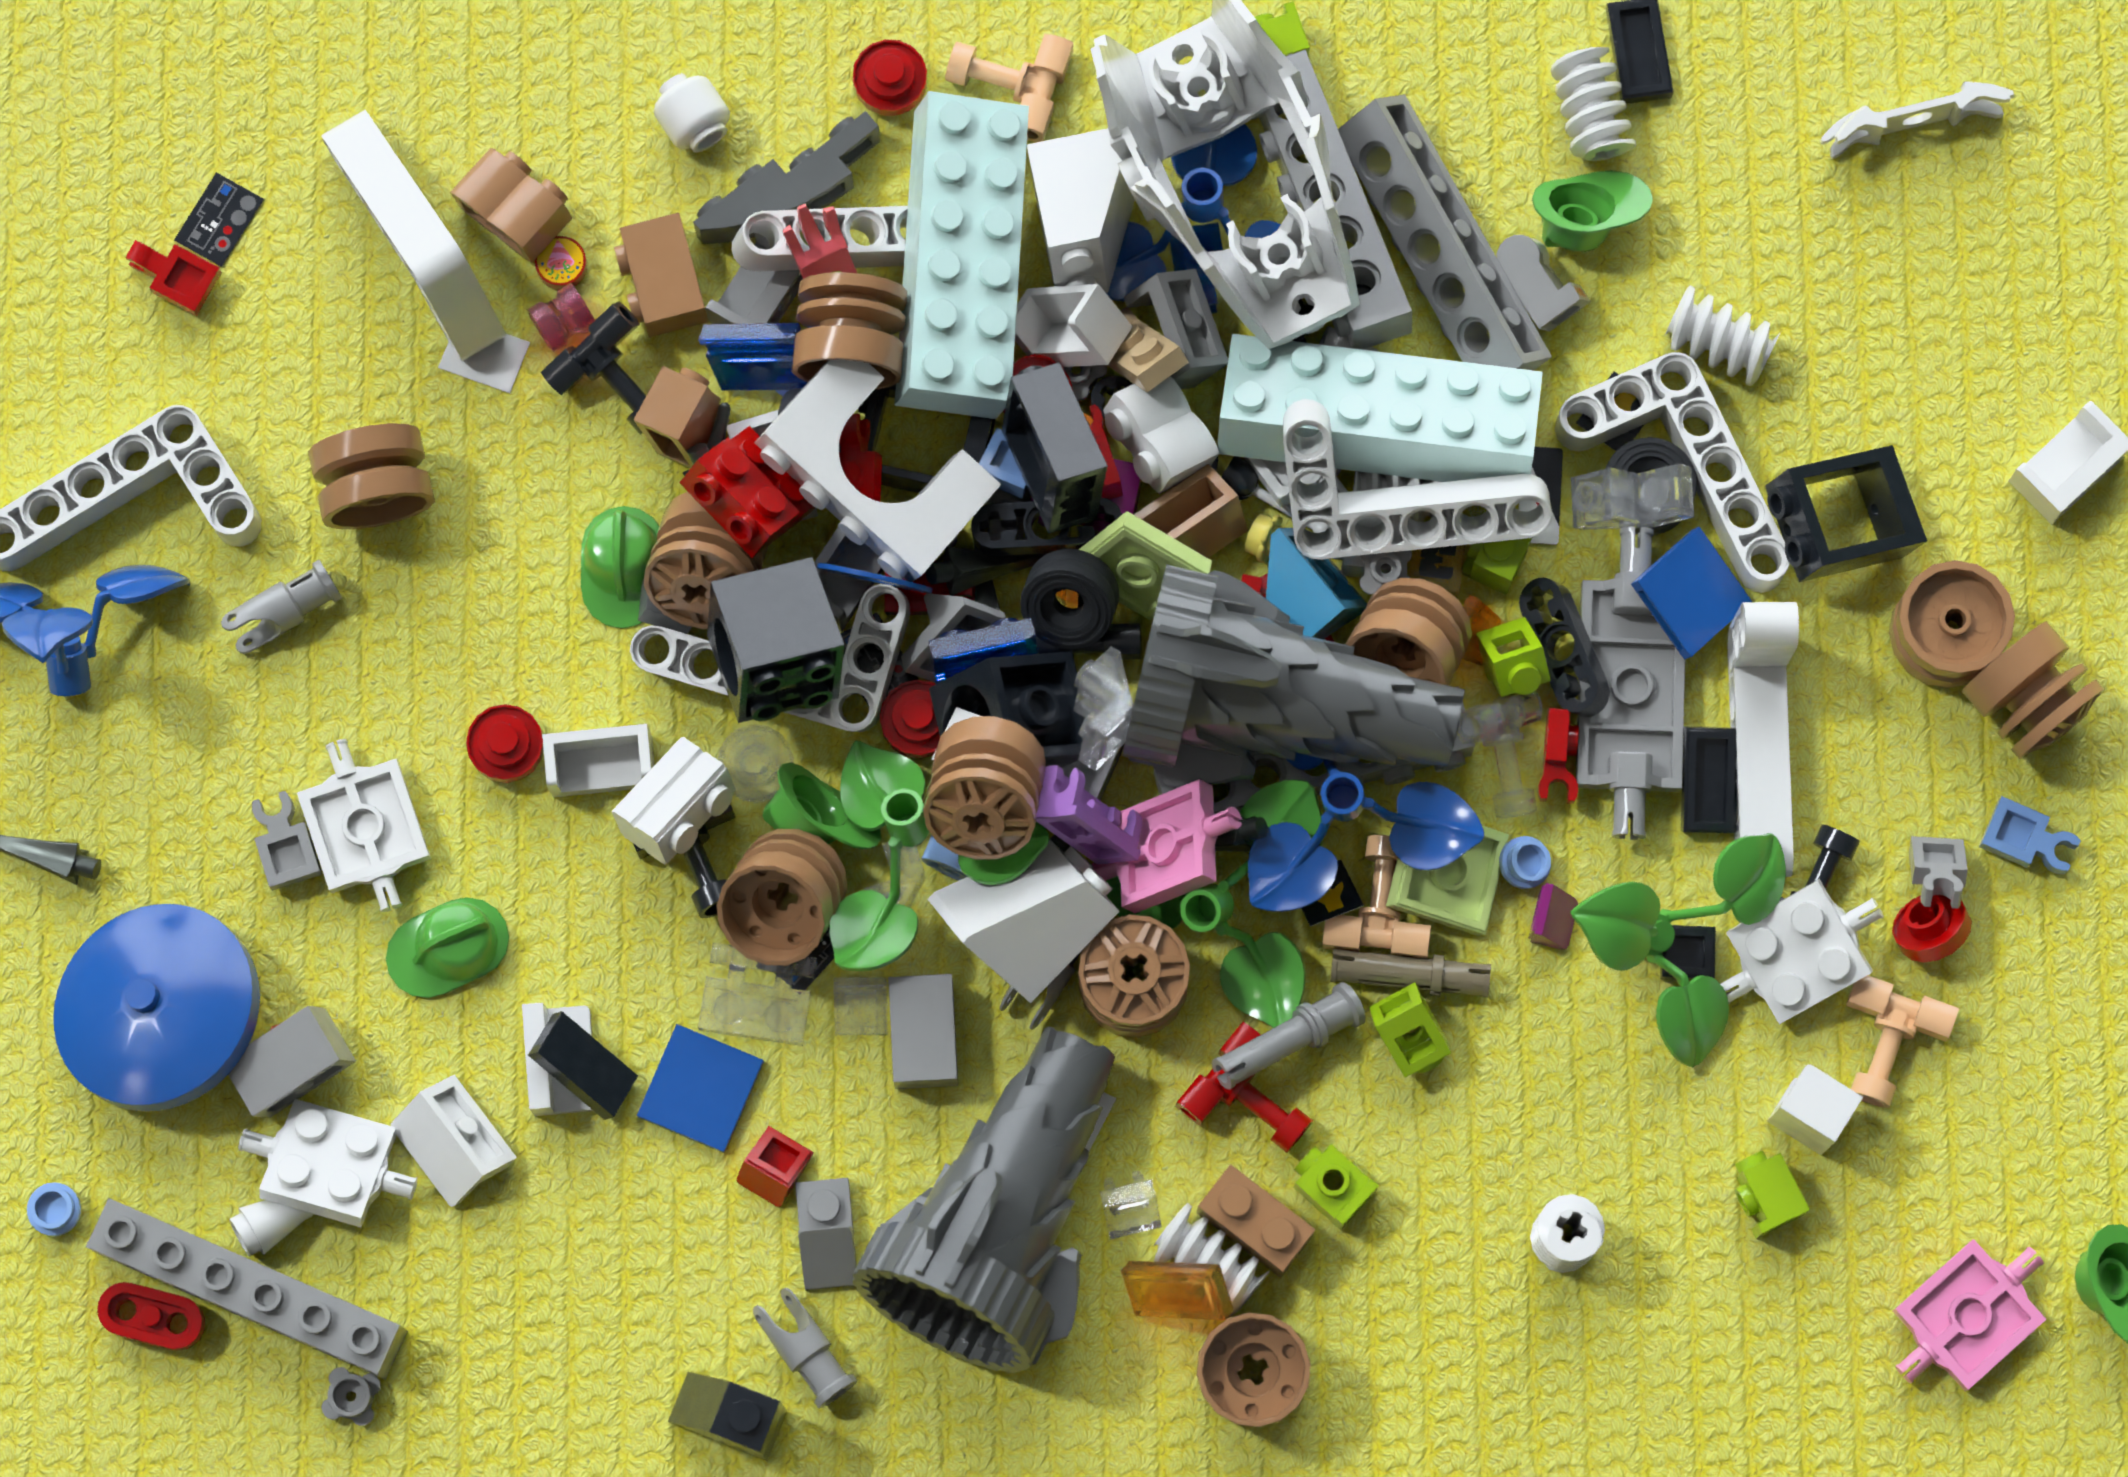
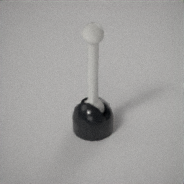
[1221,456,1330,533]

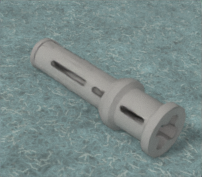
[1212,982,1366,1090]

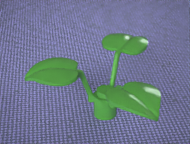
[829,740,1050,971]
[1106,779,1323,1028]
[1571,833,1786,1067]

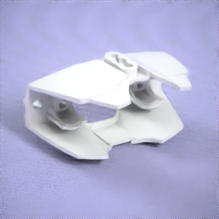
[1090,0,1360,349]

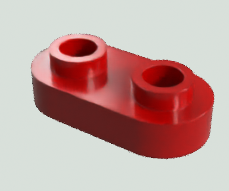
[97,1282,205,1351]

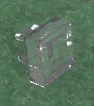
[1100,1171,1162,1240]

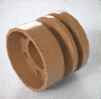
[792,272,907,389]
[644,491,768,629]
[1345,578,1472,686]
[1962,621,2105,760]
[923,716,1046,859]
[717,829,848,966]
[1078,915,1190,1038]
[1196,1313,1311,1427]

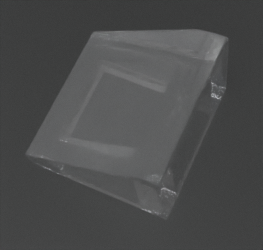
[834,977,888,1035]

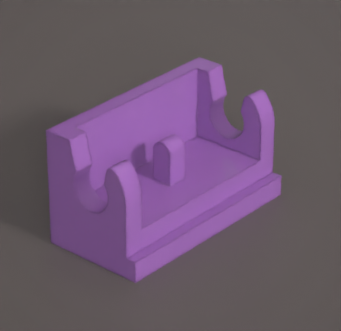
[1036,765,1142,865]

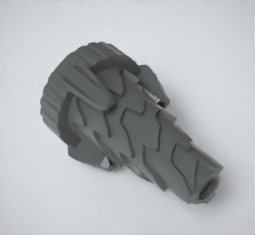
[1122,564,1464,787]
[852,1027,1115,1373]

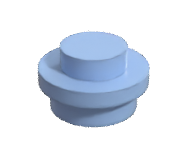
[1499,836,1551,889]
[27,1183,81,1236]

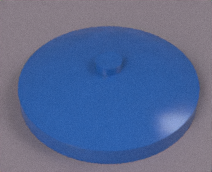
[53,904,260,1112]

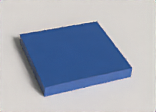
[1631,527,1752,660]
[637,1024,764,1153]

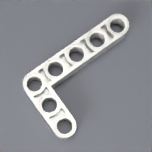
[321,110,506,362]
[731,206,908,271]
[1555,352,1789,593]
[1283,399,1552,559]
[0,405,262,571]
[630,584,910,732]
[1727,602,1799,877]

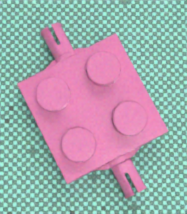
[1091,779,1242,913]
[1893,1239,2046,1391]

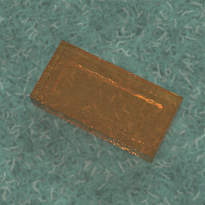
[1121,1261,1234,1320]

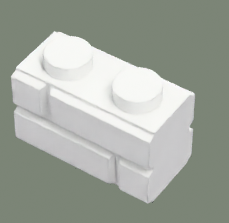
[612,737,736,865]

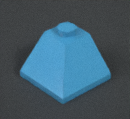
[1266,528,1367,640]

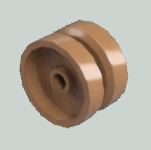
[308,423,435,529]
[1889,560,2015,688]

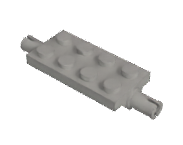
[1576,527,1685,840]

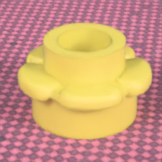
[1245,514,1283,563]

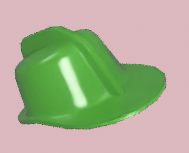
[1532,170,1653,252]
[581,506,659,629]
[762,762,881,850]
[386,897,509,998]
[2074,1224,2128,1344]

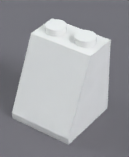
[1027,128,1135,293]
[928,839,1120,1003]

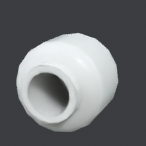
[654,74,730,152]

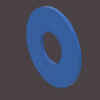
[817,563,933,594]

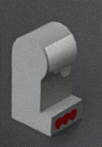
[1497,235,1591,331]

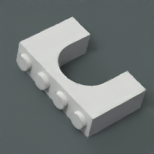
[754,360,1001,582]

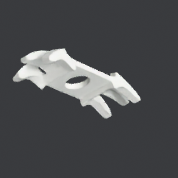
[1820,81,2014,160]

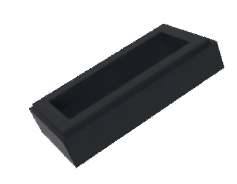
[1605,0,1673,104]
[1681,726,1737,833]
[528,1011,638,1120]

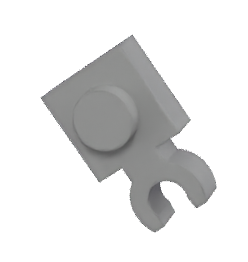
[252,791,322,891]
[1909,836,1968,908]

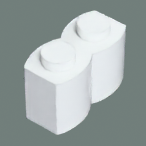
[1103,376,1219,494]

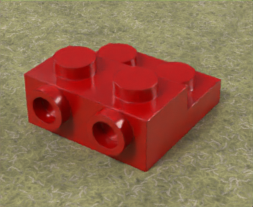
[679,426,815,558]

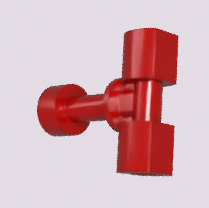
[1175,1022,1313,1153]

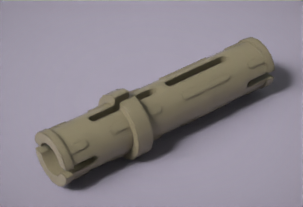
[1330,948,1491,998]

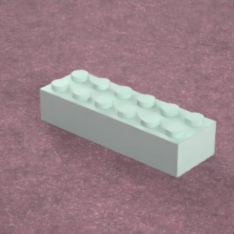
[895,91,1029,419]
[1217,334,1543,482]

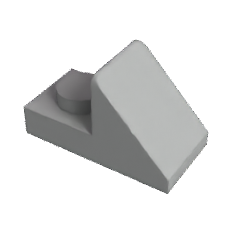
[901,593,1006,683]
[795,1178,857,1290]

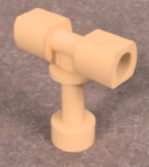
[945,34,1073,142]
[1323,835,1431,958]
[1846,975,1959,1108]

